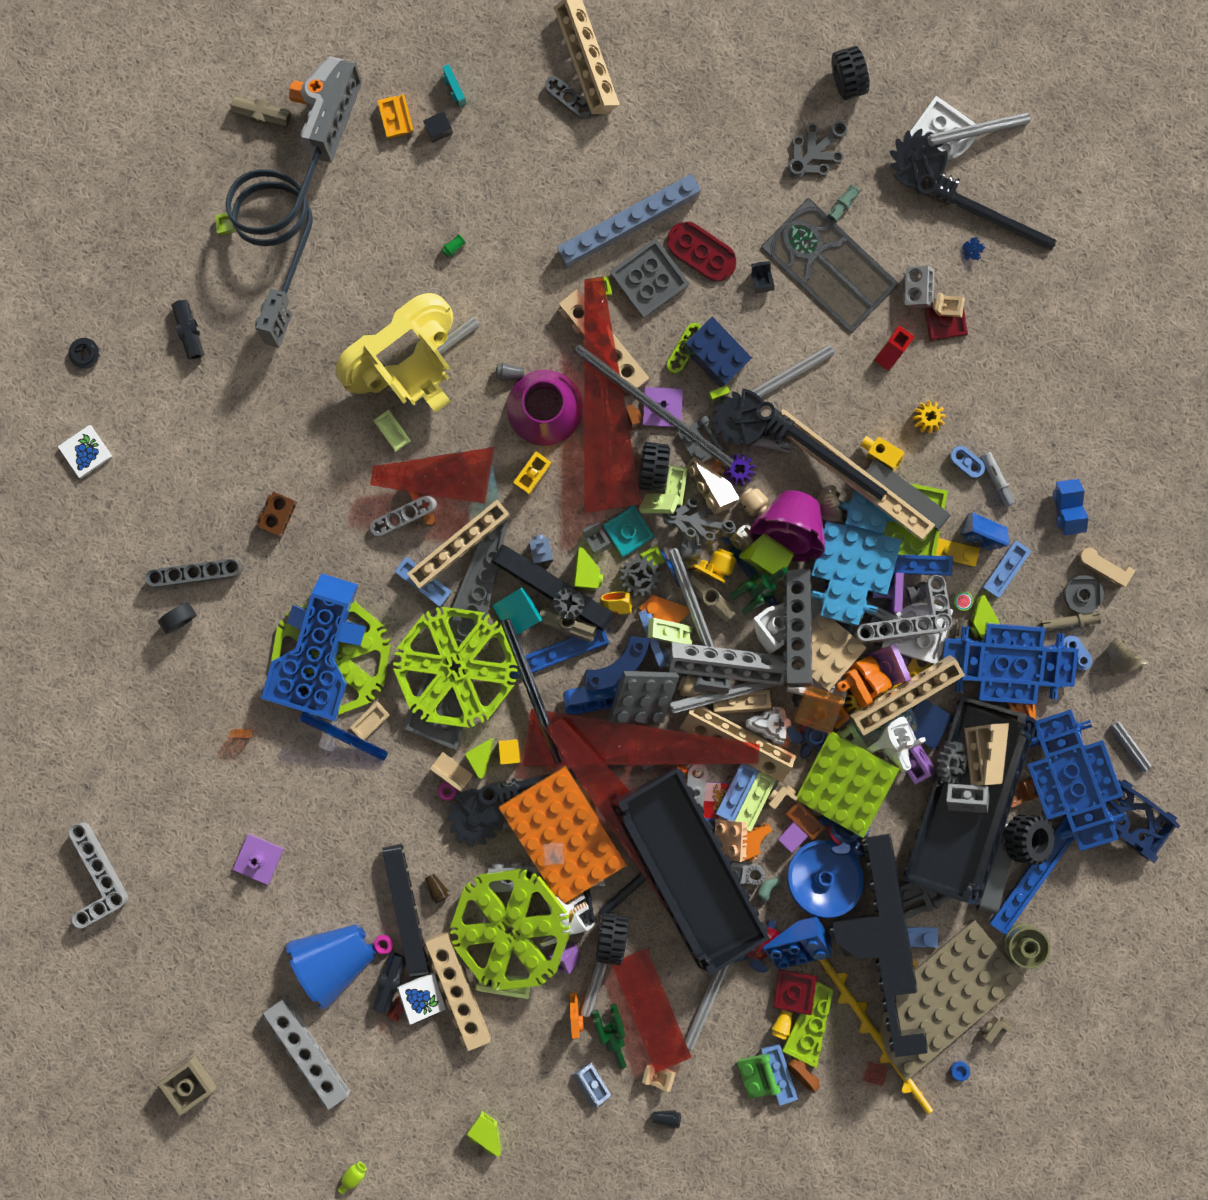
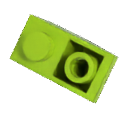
[467,1111,502,1157]

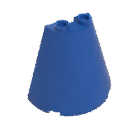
[286,924,376,1010]

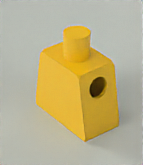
[860,436,905,472]

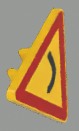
[687,560,725,583]

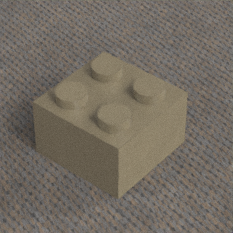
[158,1056,217,1116]

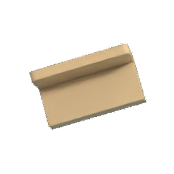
[430,752,474,791]

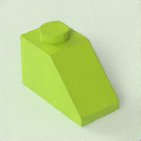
[970,595,1000,640]

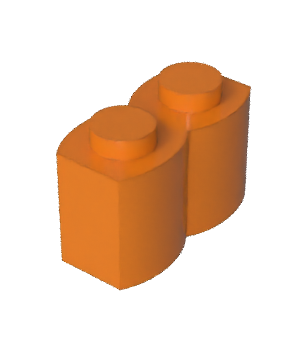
[848,655,893,700]

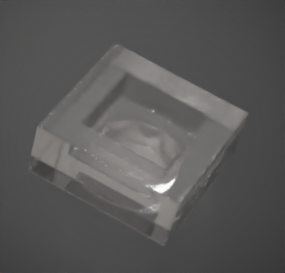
[543,842,565,865]

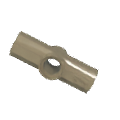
[230,96,291,128]
[689,572,737,623]
[538,607,597,642]

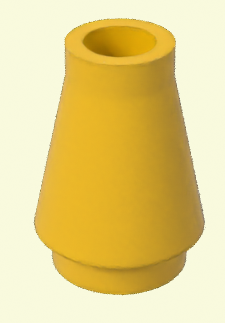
[771,1010,793,1040]

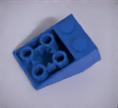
[960,512,1009,551]
[763,916,832,969]

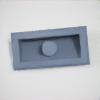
[572,1063,611,1107]

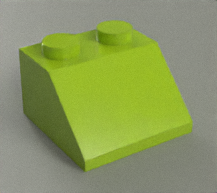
[573,547,603,592]

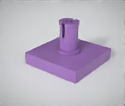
[643,387,683,427]
[872,573,904,613]
[866,643,911,686]
[233,834,284,885]

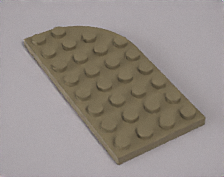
[880,919,1024,1080]

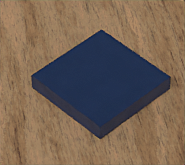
[907,699,954,749]

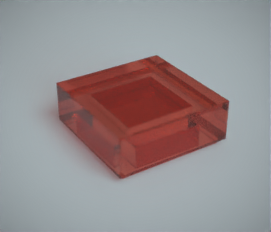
[863,1061,888,1086]

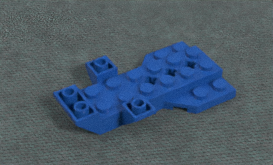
[261,573,366,721]

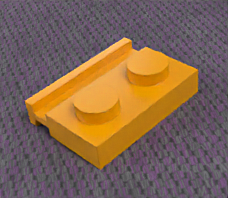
[377,94,414,139]

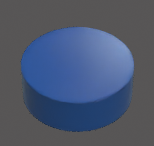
[950,1061,970,1082]

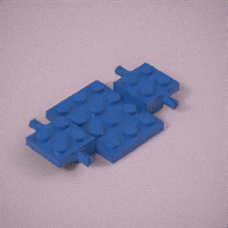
[941,623,1079,705]
[1027,709,1127,851]

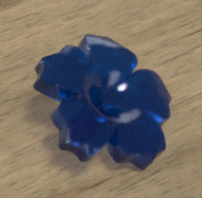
[962,237,985,261]

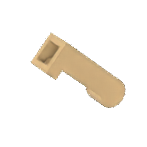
[1077,548,1136,587]

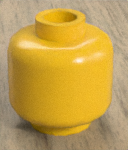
[710,549,737,578]

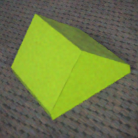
[739,533,794,579]
[465,738,495,779]

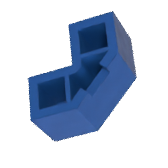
[1053,479,1089,535]

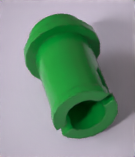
[441,234,466,258]

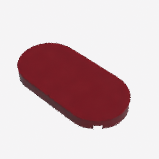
[667,222,736,281]

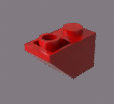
[873,326,915,371]

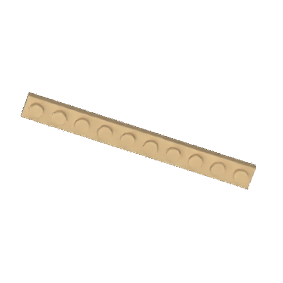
[781,409,935,541]

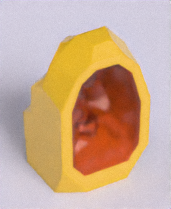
[600,591,632,615]

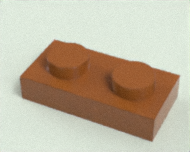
[625,404,642,430]

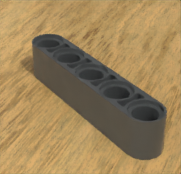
[865,459,951,531]
[145,559,243,587]
[976,820,1012,915]

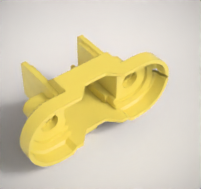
[336,293,453,413]

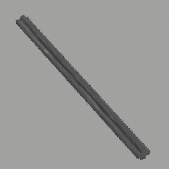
[573,344,733,469]

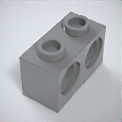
[903,265,934,309]

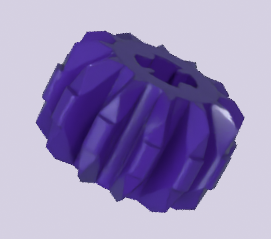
[723,454,755,486]

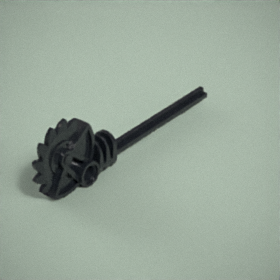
[890,128,1057,251]
[711,389,887,501]
[446,754,630,847]

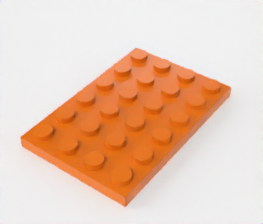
[499,766,627,903]

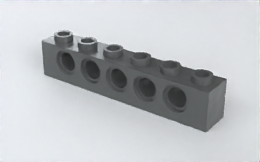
[783,569,813,688]

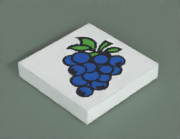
[58,425,112,478]
[397,972,446,1024]

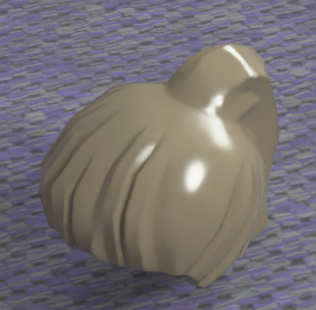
[817,485,846,525]
[1108,638,1149,674]

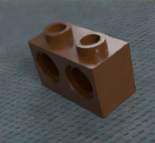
[257,492,297,537]

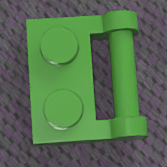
[737,1054,781,1099]

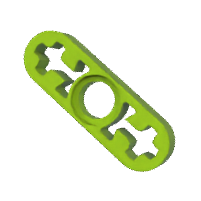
[667,323,701,374]

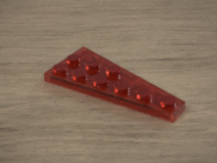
[370,447,495,504]

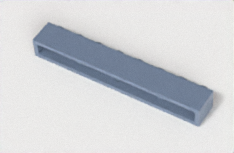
[557,174,701,268]

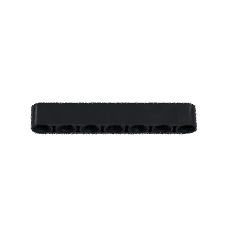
[491,545,614,631]
[382,843,430,978]

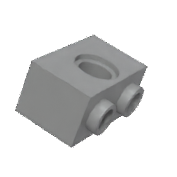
[947,784,989,813]

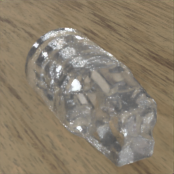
[318,717,342,752]

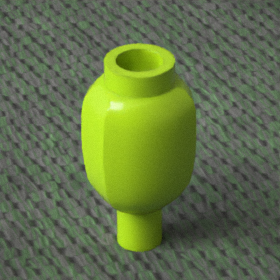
[338,1162,367,1194]

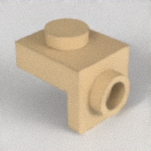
[933,293,965,317]
[767,785,798,809]
[642,1064,676,1092]

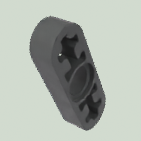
[545,76,591,119]

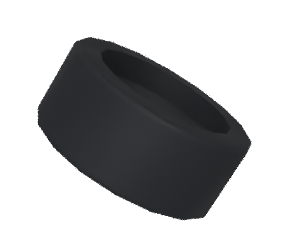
[157,602,197,634]

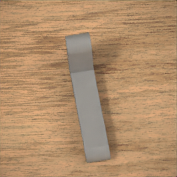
[855,575,952,644]
[69,822,128,928]

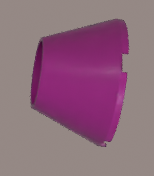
[507,370,583,446]
[749,490,826,562]

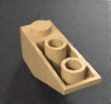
[687,457,739,514]

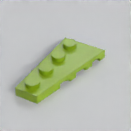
[782,981,833,1068]

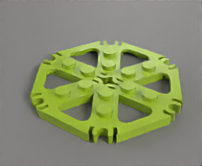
[271,601,391,716]
[393,607,518,728]
[450,869,571,991]

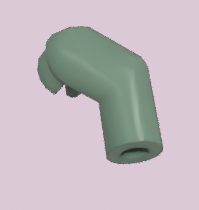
[757,877,782,902]

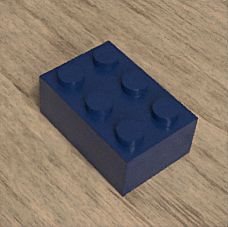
[681,316,752,388]

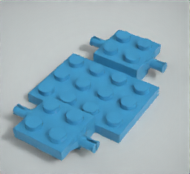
[811,490,902,627]

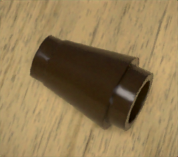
[425,873,449,904]

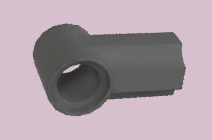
[681,523,701,561]

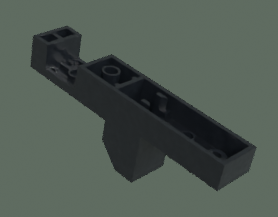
[830,833,928,1057]

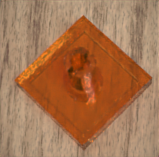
[794,687,844,734]

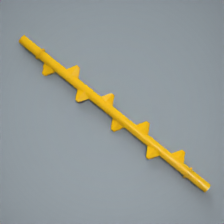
[818,958,933,1114]

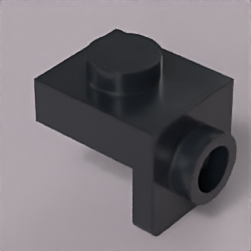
[751,261,775,294]

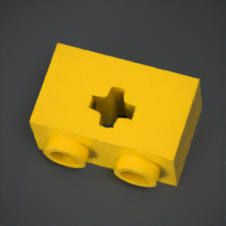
[513,451,552,495]

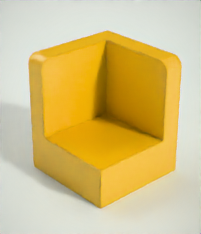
[499,739,521,764]

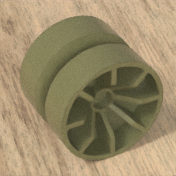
[1002,922,1050,969]

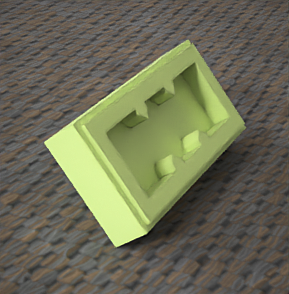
[373,410,411,452]
[665,465,688,506]
[639,494,680,514]

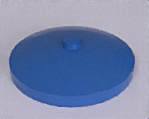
[787,840,864,919]

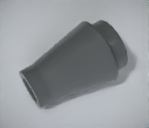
[496,362,524,381]

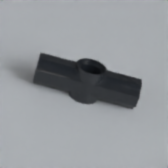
[171,299,205,360]
[372,952,406,1014]

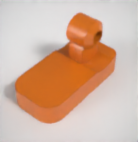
[835,669,873,708]

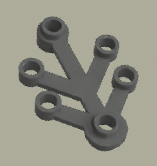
[787,121,848,178]
[662,498,736,545]

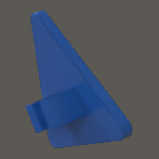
[660,549,680,587]

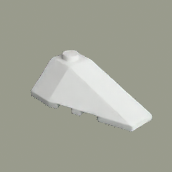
[753,591,823,654]

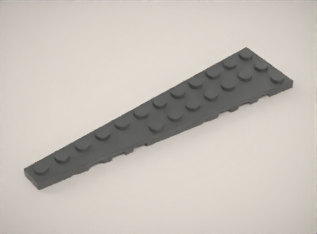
[403,521,508,750]

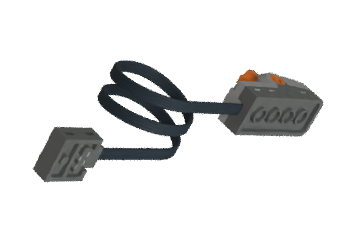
[226,56,362,348]

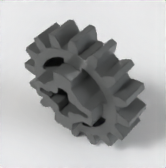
[620,555,661,596]
[937,741,969,784]

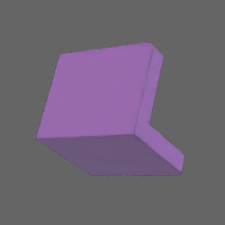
[778,821,808,853]
[549,942,581,974]

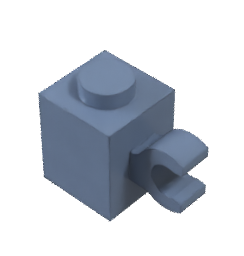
[529,535,553,564]

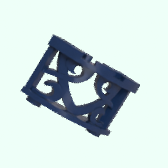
[584,636,650,690]
[1106,779,1180,863]

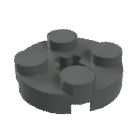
[1064,575,1104,614]

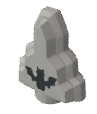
[746,706,791,745]

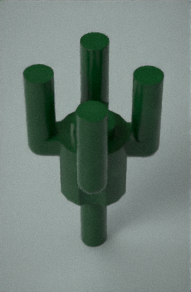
[730,567,788,615]
[591,1004,627,1069]

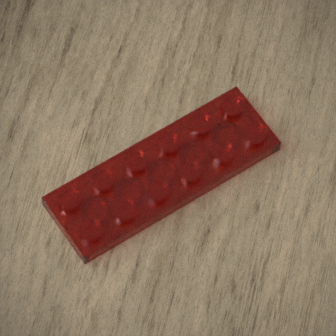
[612,948,692,1073]

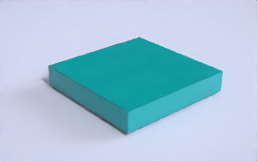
[602,505,655,558]
[492,587,542,635]

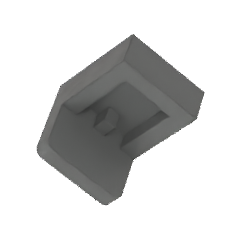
[581,521,612,555]

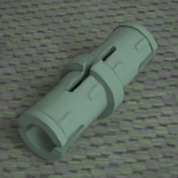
[827,184,860,222]

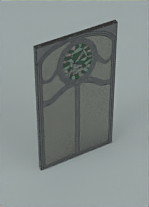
[761,198,899,333]

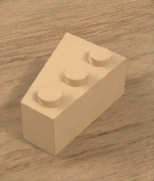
[964,723,1009,786]

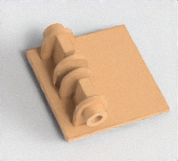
[715,819,748,862]

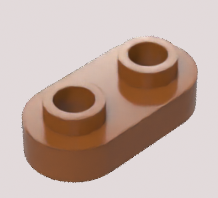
[787,1059,820,1093]

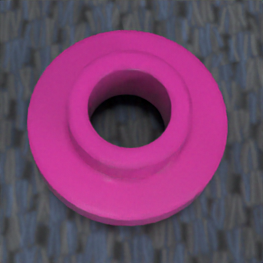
[438,782,457,801]
[374,935,393,955]

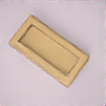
[350,701,390,742]

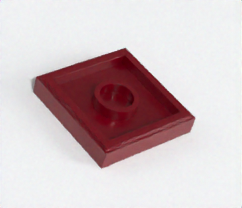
[924,307,968,341]
[773,969,818,1015]

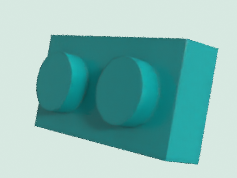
[441,64,467,107]

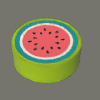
[953,592,973,611]

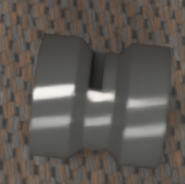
[905,581,927,605]

